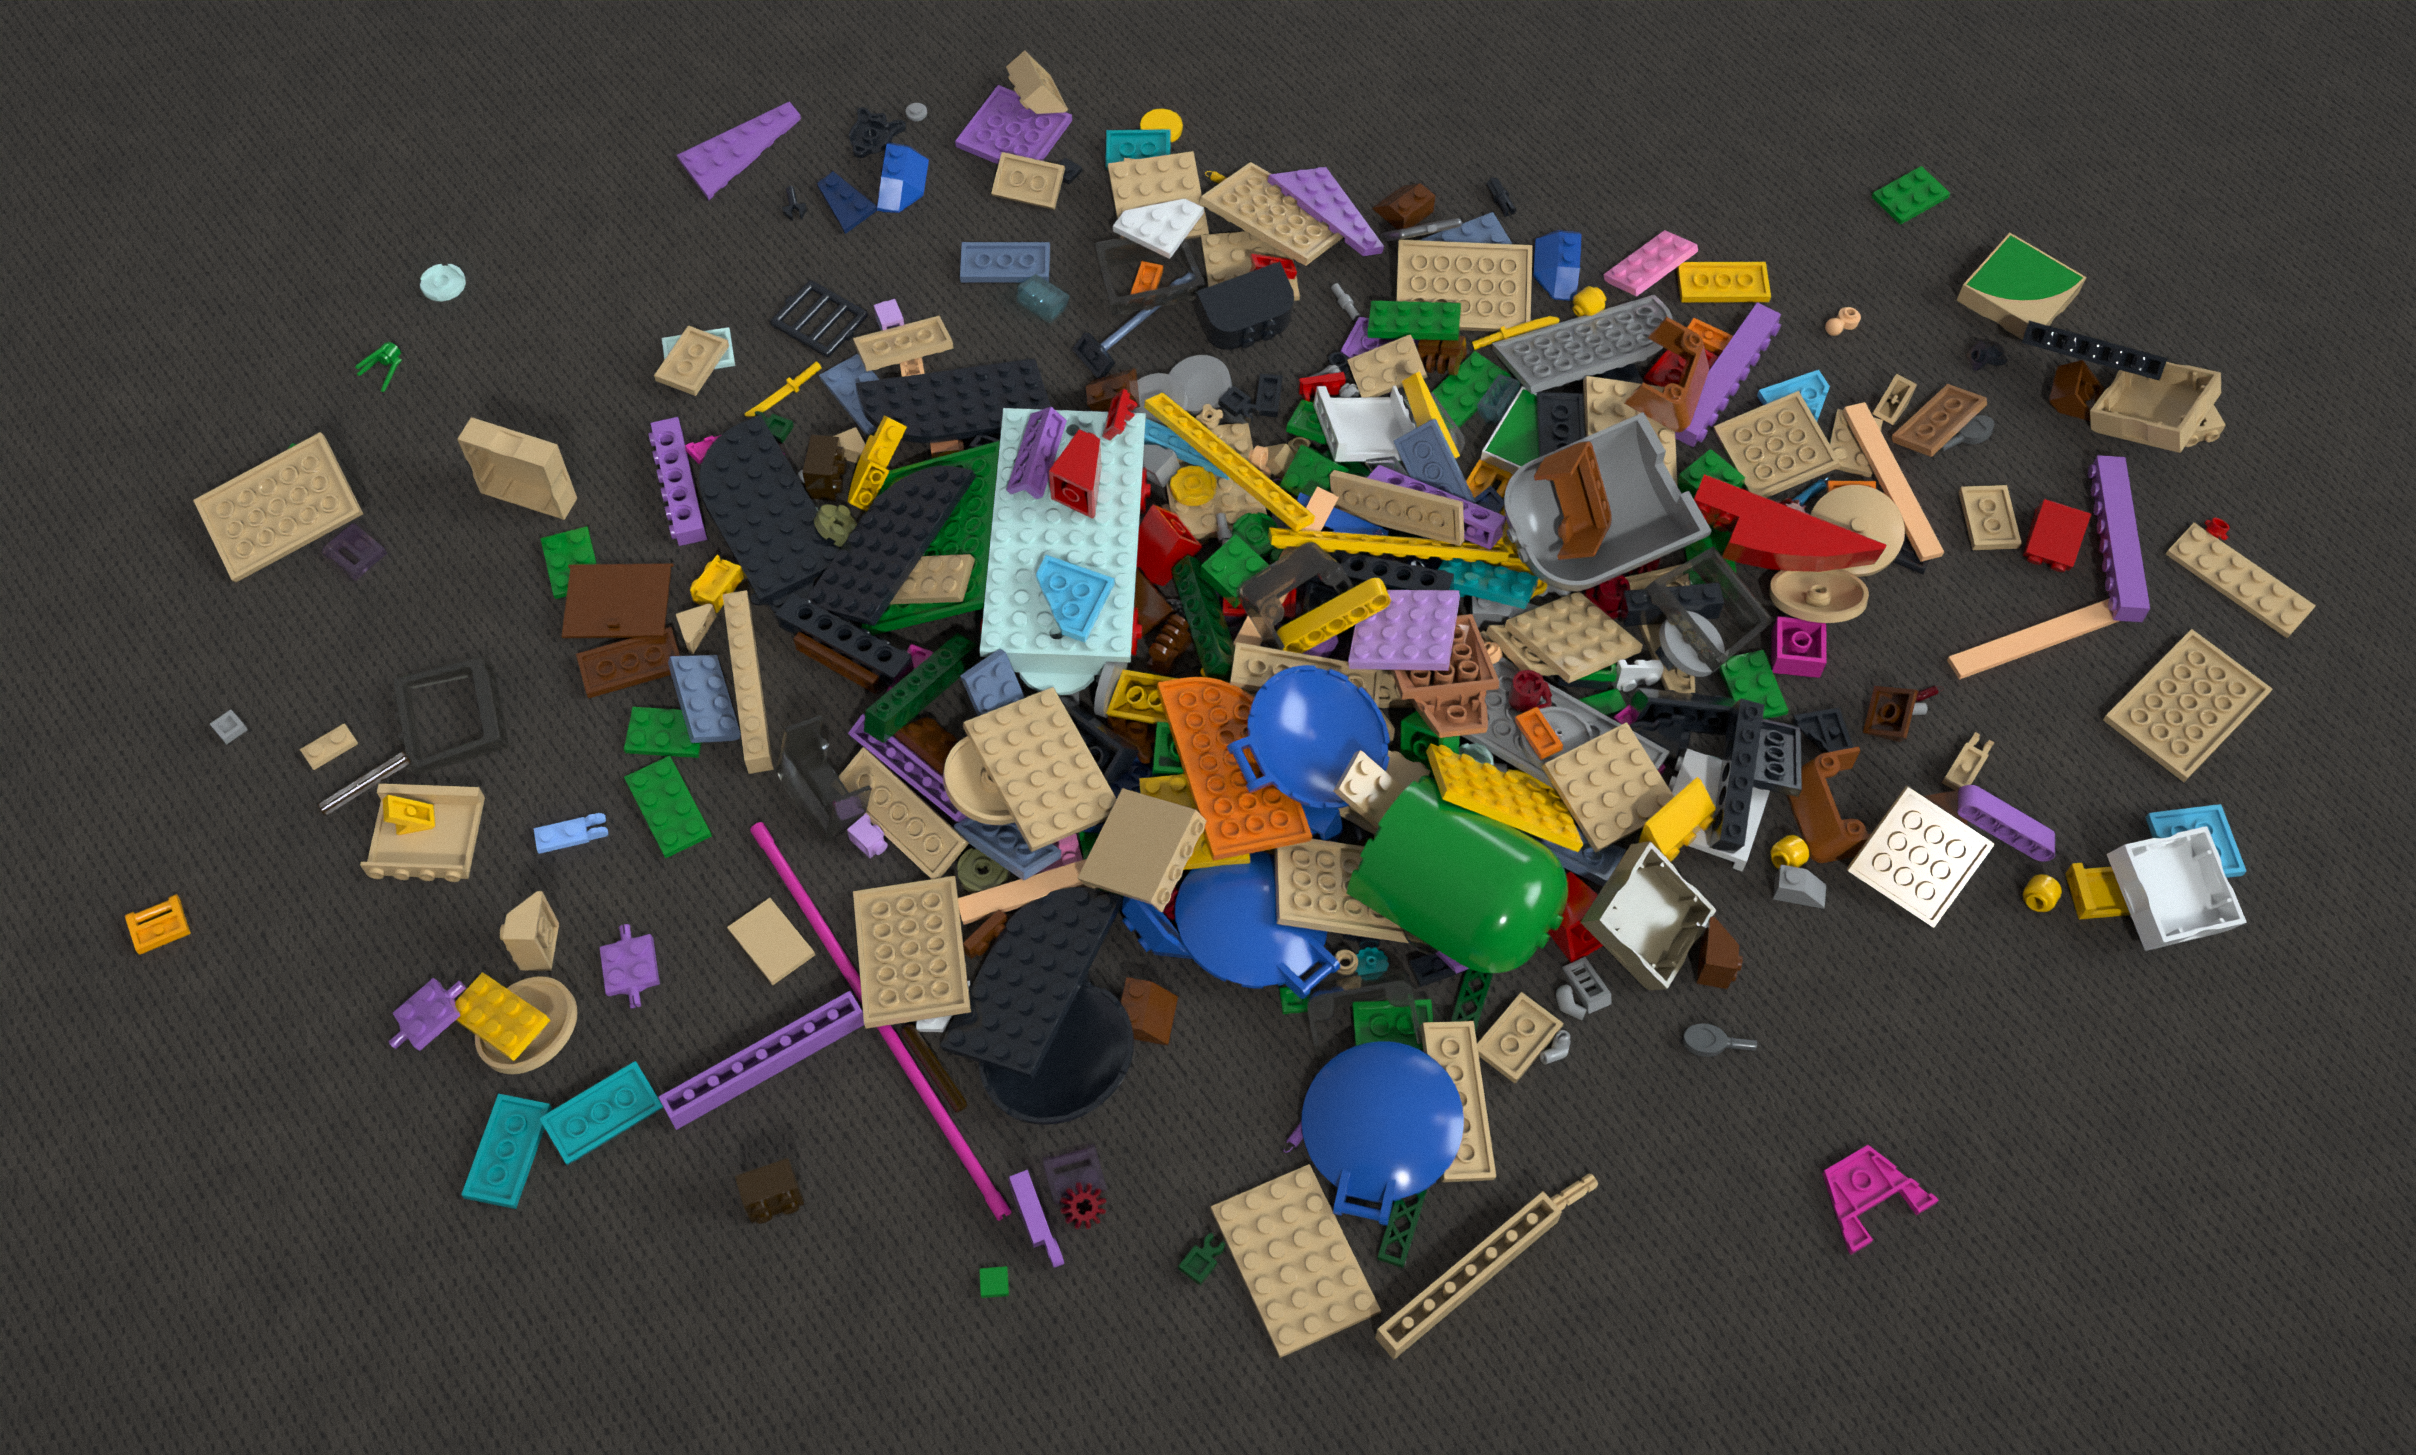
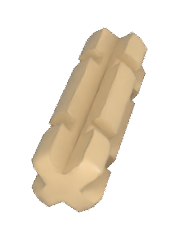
[1550,1174,1598,1210]

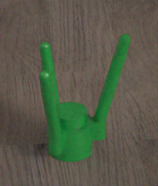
[355,342,402,392]

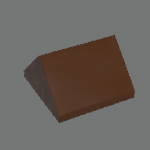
[1863,686,1918,742]

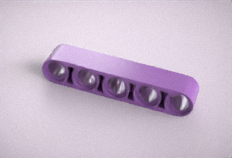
[1958,785,2055,861]

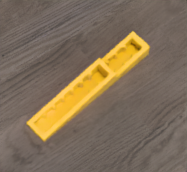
[1402,371,1460,458]

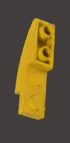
[848,415,907,511]

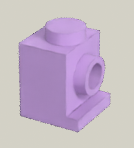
[847,813,888,858]

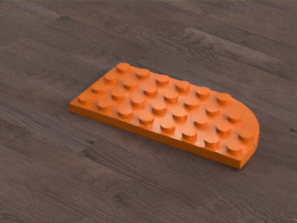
[1157,677,1312,861]

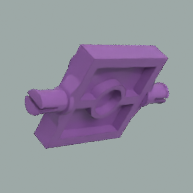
[600,924,660,1008]
[388,978,466,1051]

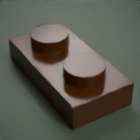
[963,909,1007,960]

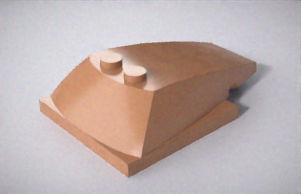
[1391,614,1499,738]

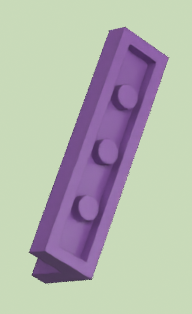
[1006,407,1067,499]

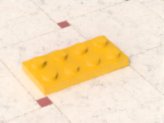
[1676,262,1771,302]
[455,972,550,1061]

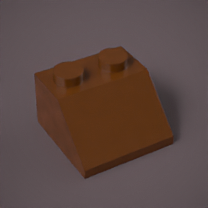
[1372,183,1435,230]
[2049,360,2104,422]
[1086,368,1140,412]
[1696,917,1743,989]
[1121,977,1178,1045]

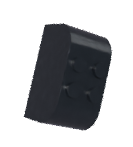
[1195,262,1294,350]

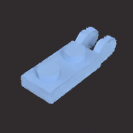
[534,813,608,854]

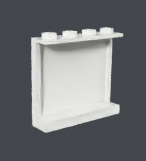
[1313,386,1415,462]
[1668,749,1770,871]

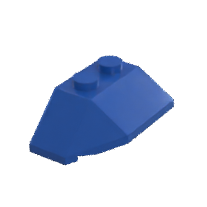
[877,142,929,213]
[1533,230,1581,301]
[1122,896,1192,959]

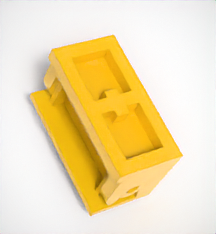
[690,555,744,613]

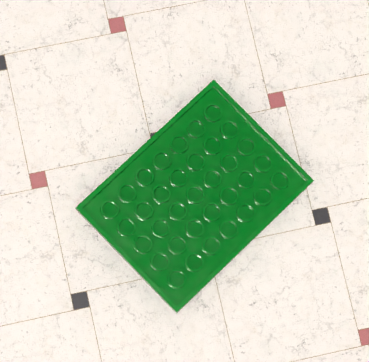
[862,441,1000,635]

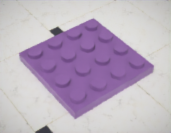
[955,85,1072,165]

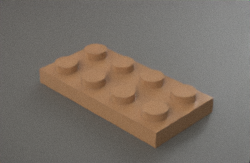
[1892,384,1987,457]

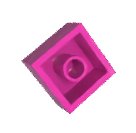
[1771,617,1827,678]

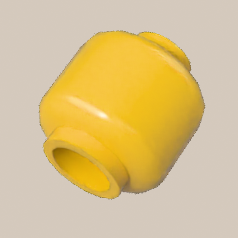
[1572,286,1606,317]
[1771,835,1809,869]
[2023,874,2062,912]

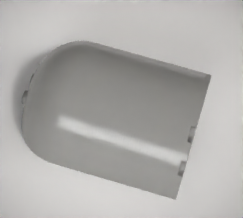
[1504,412,1711,591]

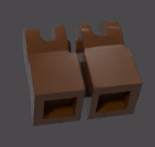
[1418,336,1467,376]
[1147,615,1191,676]

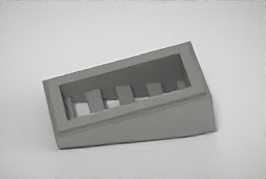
[1562,957,1611,1014]

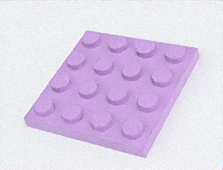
[1348,590,1460,671]

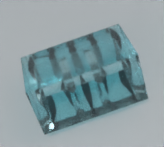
[1016,274,1070,324]
[1477,374,1520,428]

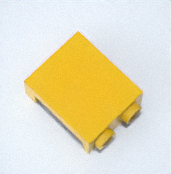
[2065,863,2131,919]

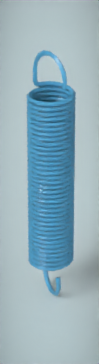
[1792,478,1830,506]

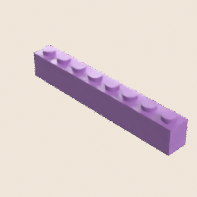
[1675,303,1781,447]
[2088,455,2150,622]
[659,991,864,1130]

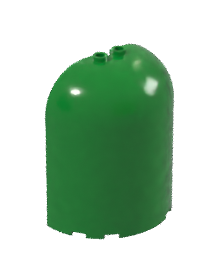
[1346,775,1568,973]

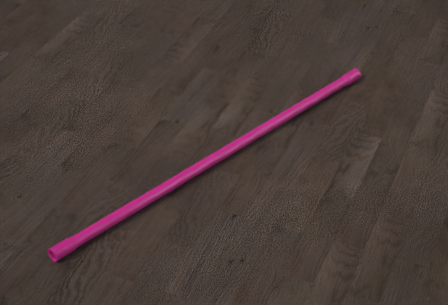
[750,822,1012,1221]

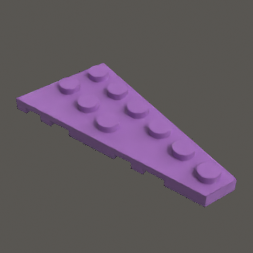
[677,101,801,200]
[1267,167,1384,256]

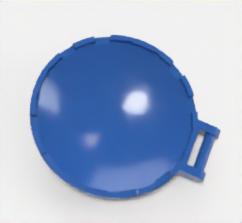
[1226,665,1390,809]
[1174,851,1340,999]
[1302,1041,1464,1226]

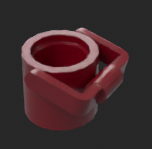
[1584,575,1630,620]
[1508,670,1552,713]

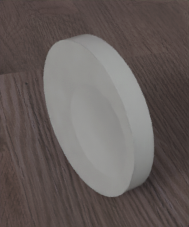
[1169,355,1232,416]
[1129,373,1188,428]
[1659,610,1725,677]
[1094,661,1128,718]
[1520,707,1594,770]

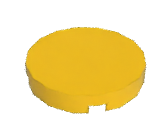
[1140,109,1183,143]
[1170,466,1217,506]

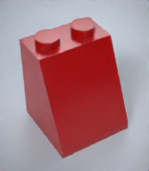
[1049,429,1102,519]
[2022,499,2091,572]
[1137,504,1202,586]
[1548,871,1603,963]

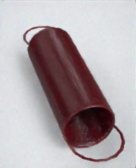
[1916,685,1943,703]

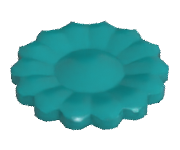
[1355,947,1389,981]

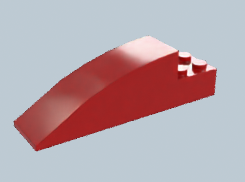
[1694,474,1887,572]

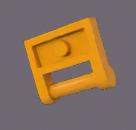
[1466,459,1513,499]
[125,894,191,955]

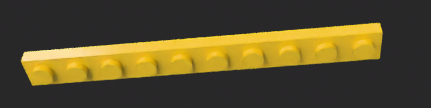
[1144,393,1315,532]
[1268,528,1509,564]

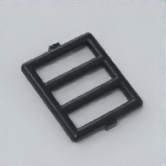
[770,280,868,357]

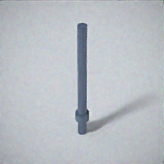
[1100,271,1196,351]

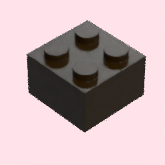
[802,434,847,501]
[735,1158,804,1224]

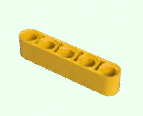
[1276,578,1391,654]

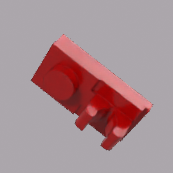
[1250,254,1297,280]
[1298,372,1346,402]
[1102,388,1137,441]

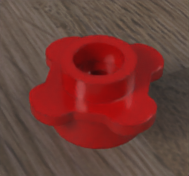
[2205,518,2230,540]

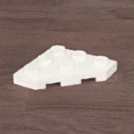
[1113,199,1204,259]

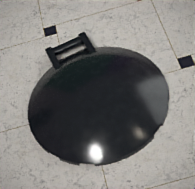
[979,971,1134,1125]

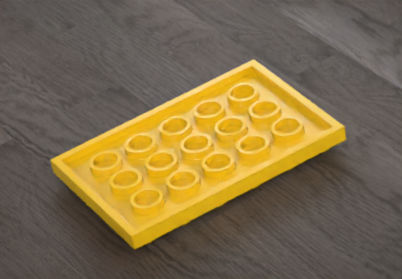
[1426,743,1583,852]

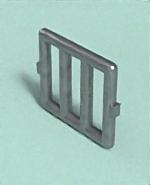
[1380,218,1462,241]

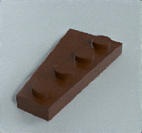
[1134,567,1178,637]

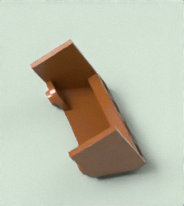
[1624,317,1709,433]
[1534,441,1612,560]
[1786,747,1872,863]

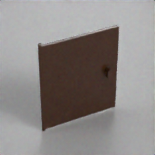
[562,563,674,638]

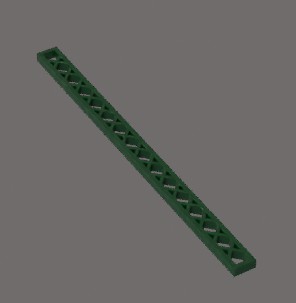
[1377,969,1493,1268]

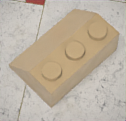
[1006,51,1068,114]
[500,891,559,971]

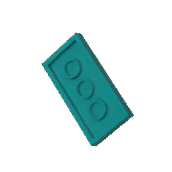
[1438,558,1539,609]
[539,1061,663,1165]
[461,1094,552,1209]

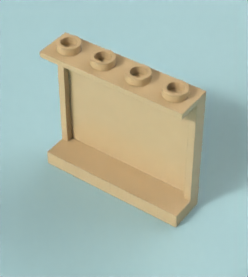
[360,784,485,882]
[1078,788,1207,912]

